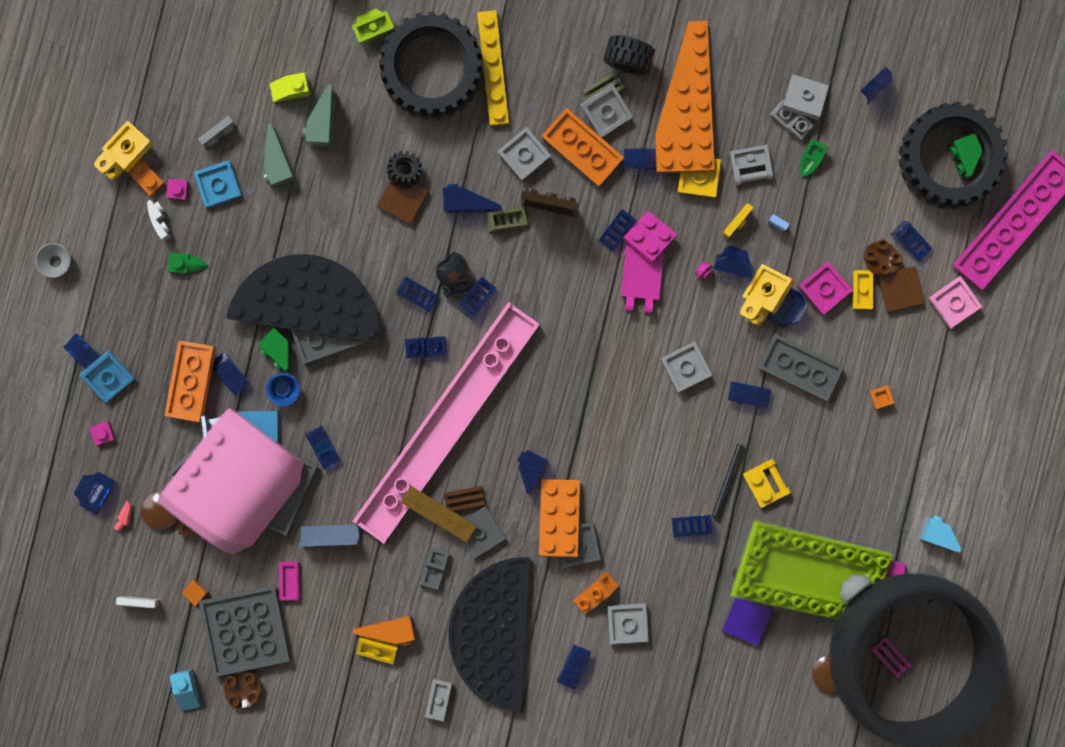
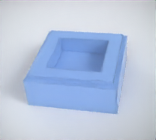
[768,214,789,232]

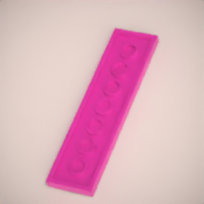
[952,150,1065,291]

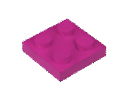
[623,211,677,263]
[798,261,852,315]

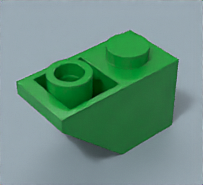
[949,133,982,179]
[258,328,290,372]

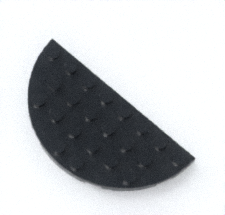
[226,254,379,343]
[448,557,530,712]

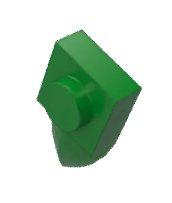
[800,138,829,177]
[168,253,208,274]

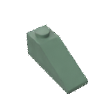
[263,123,295,187]

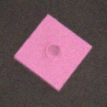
[928,276,982,329]

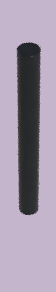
[712,443,744,518]

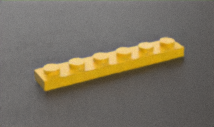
[477,10,509,126]

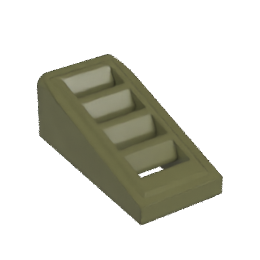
[485,207,528,232]

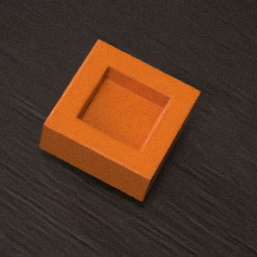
[869,385,894,409]

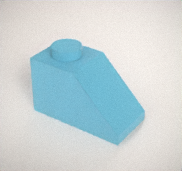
[920,516,961,553]
[170,669,201,711]

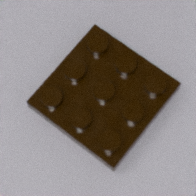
[520,188,579,218]

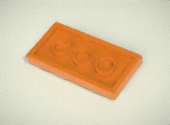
[541,108,624,187]
[164,340,216,423]
[539,479,580,558]

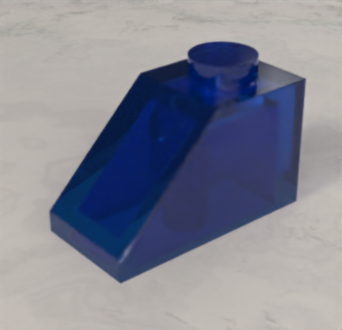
[517,449,548,494]

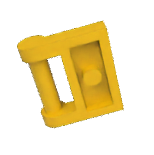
[742,458,791,508]

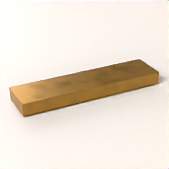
[401,486,476,543]

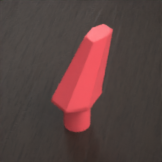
[114,500,132,532]

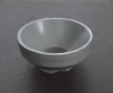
[35,243,71,278]
[840,575,872,604]

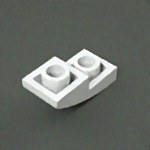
[147,200,171,241]

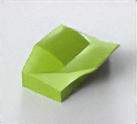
[352,9,394,44]

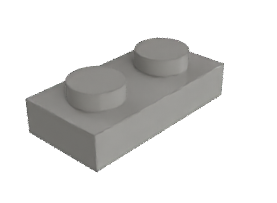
[198,116,236,148]
[425,678,452,721]

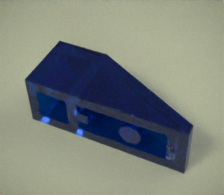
[443,184,501,213]

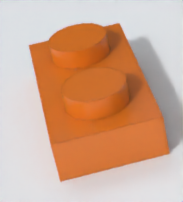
[128,158,165,196]

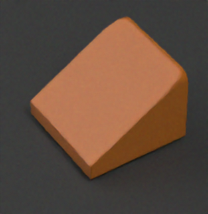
[181,579,209,606]

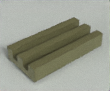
[582,71,625,100]

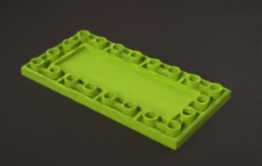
[731,521,893,620]

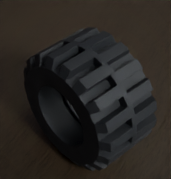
[603,35,655,75]

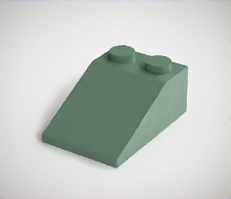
[303,84,336,148]

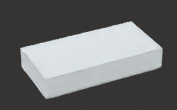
[116,596,159,608]

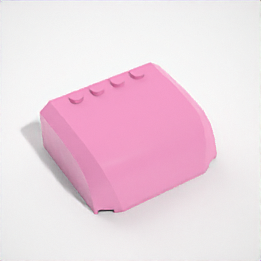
[157,408,304,555]

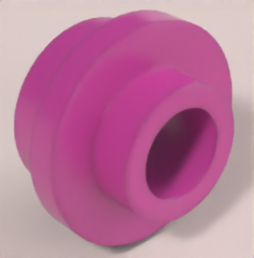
[695,262,713,280]

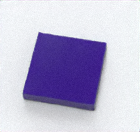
[722,597,772,646]

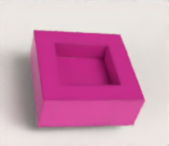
[166,179,189,200]
[89,421,115,446]

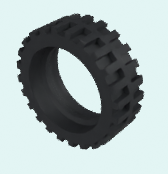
[379,11,483,120]
[898,102,1008,209]

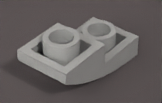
[770,100,814,140]

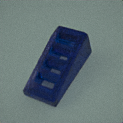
[598,209,637,252]
[890,221,933,262]
[395,277,439,312]
[457,277,497,320]
[671,514,713,537]

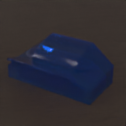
[861,67,893,105]
[713,246,753,279]
[767,288,808,328]
[74,472,116,515]

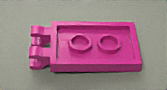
[621,243,664,313]

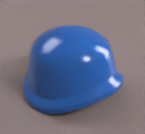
[265,373,300,406]

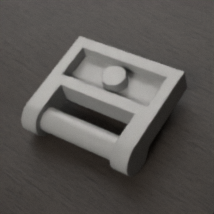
[729,145,773,186]

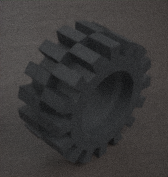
[386,151,422,188]

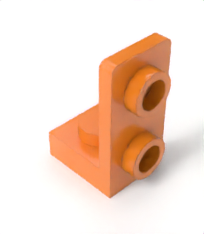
[573,571,619,614]

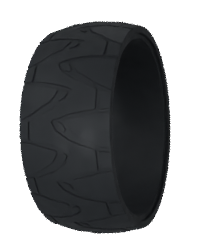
[829,573,1007,747]

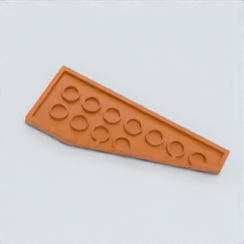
[655,21,715,173]

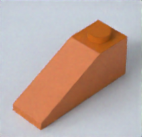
[353,615,416,646]

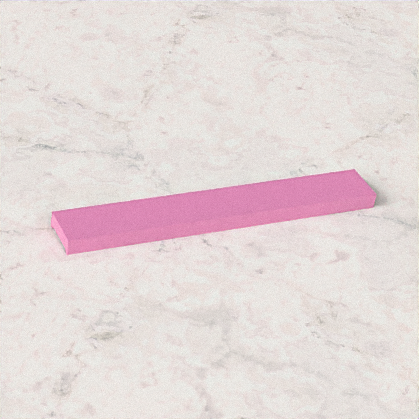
[352,302,540,544]

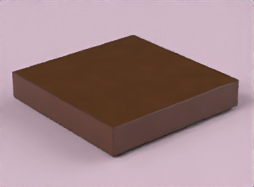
[377,179,429,225]
[877,266,925,312]

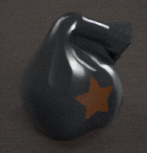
[436,252,471,298]

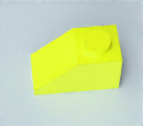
[270,72,311,103]

